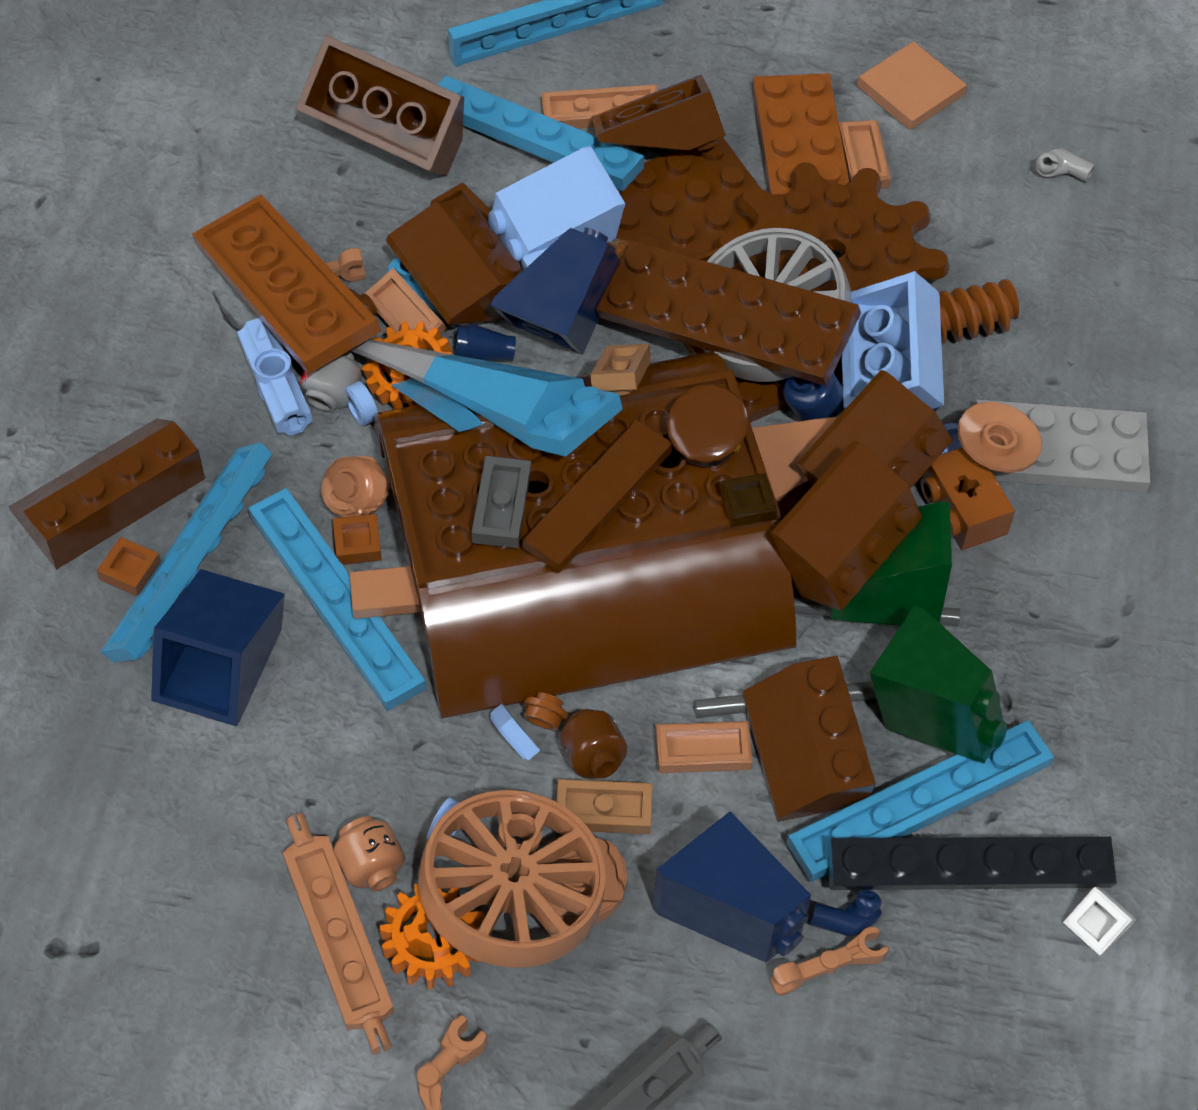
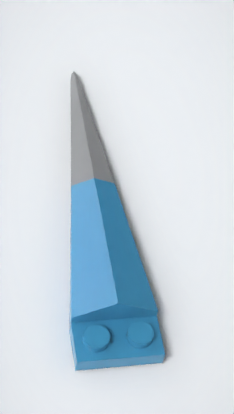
[350,339,623,457]

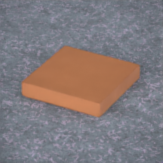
[857,41,967,130]

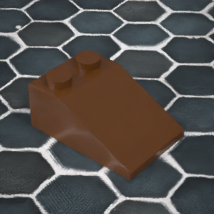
[592,74,726,151]

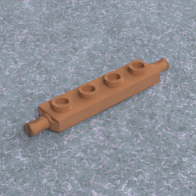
[283,813,394,1054]

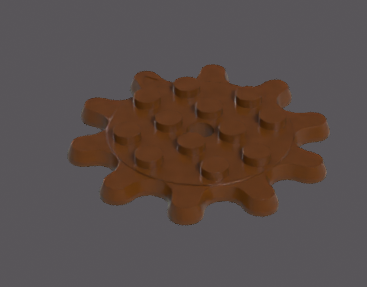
[715,162,950,292]

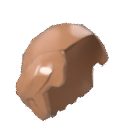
[321,456,390,518]

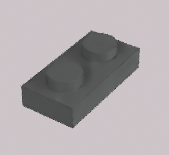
[472,456,531,548]

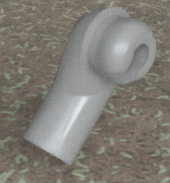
[1035,148,1096,182]

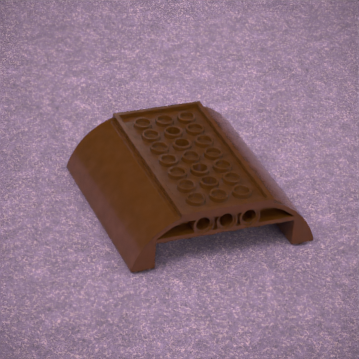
[374,352,796,719]

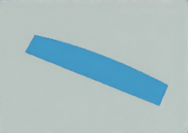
[391,378,483,432]

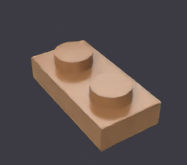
[590,344,651,396]
[557,779,652,834]

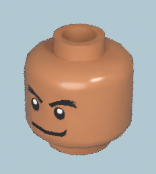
[334,816,405,892]

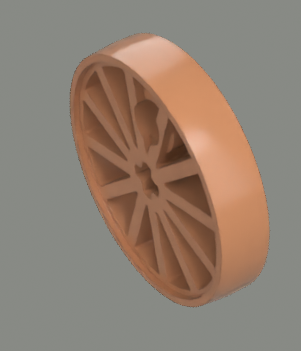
[418,790,606,968]

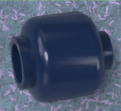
[783,372,843,421]

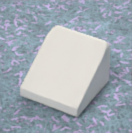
[1063,887,1136,956]

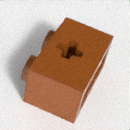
[921,447,1015,551]

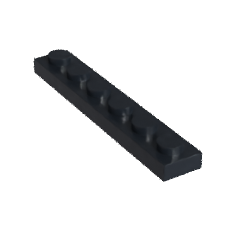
[827,836,1117,890]

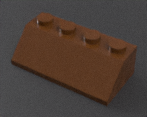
[295,35,464,176]
[8,418,205,570]

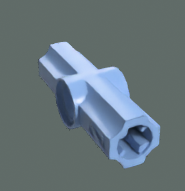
[237,318,312,436]

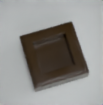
[720,473,777,527]

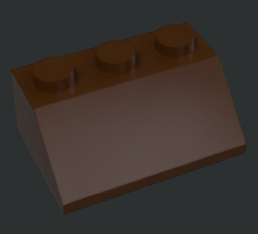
[386,200,523,324]
[797,370,953,489]
[771,440,922,611]
[742,655,876,822]

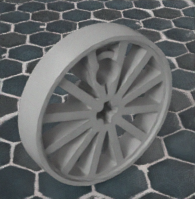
[703,228,852,382]

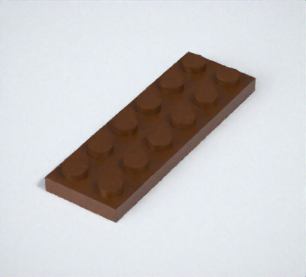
[596,240,861,386]

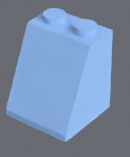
[488,146,625,268]

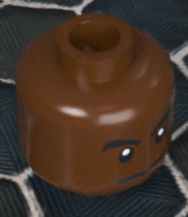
[560,709,628,779]

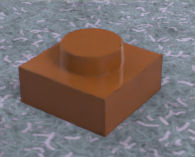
[333,514,382,565]
[97,537,161,596]

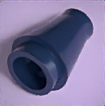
[454,322,516,362]

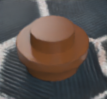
[523,692,569,731]

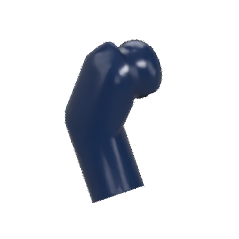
[810,890,882,936]

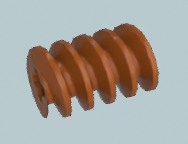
[939,279,1019,344]

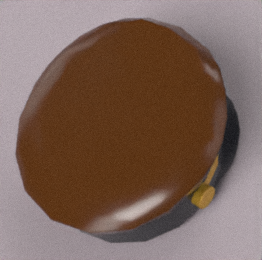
[667,384,748,467]

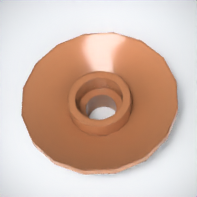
[958,401,1042,473]

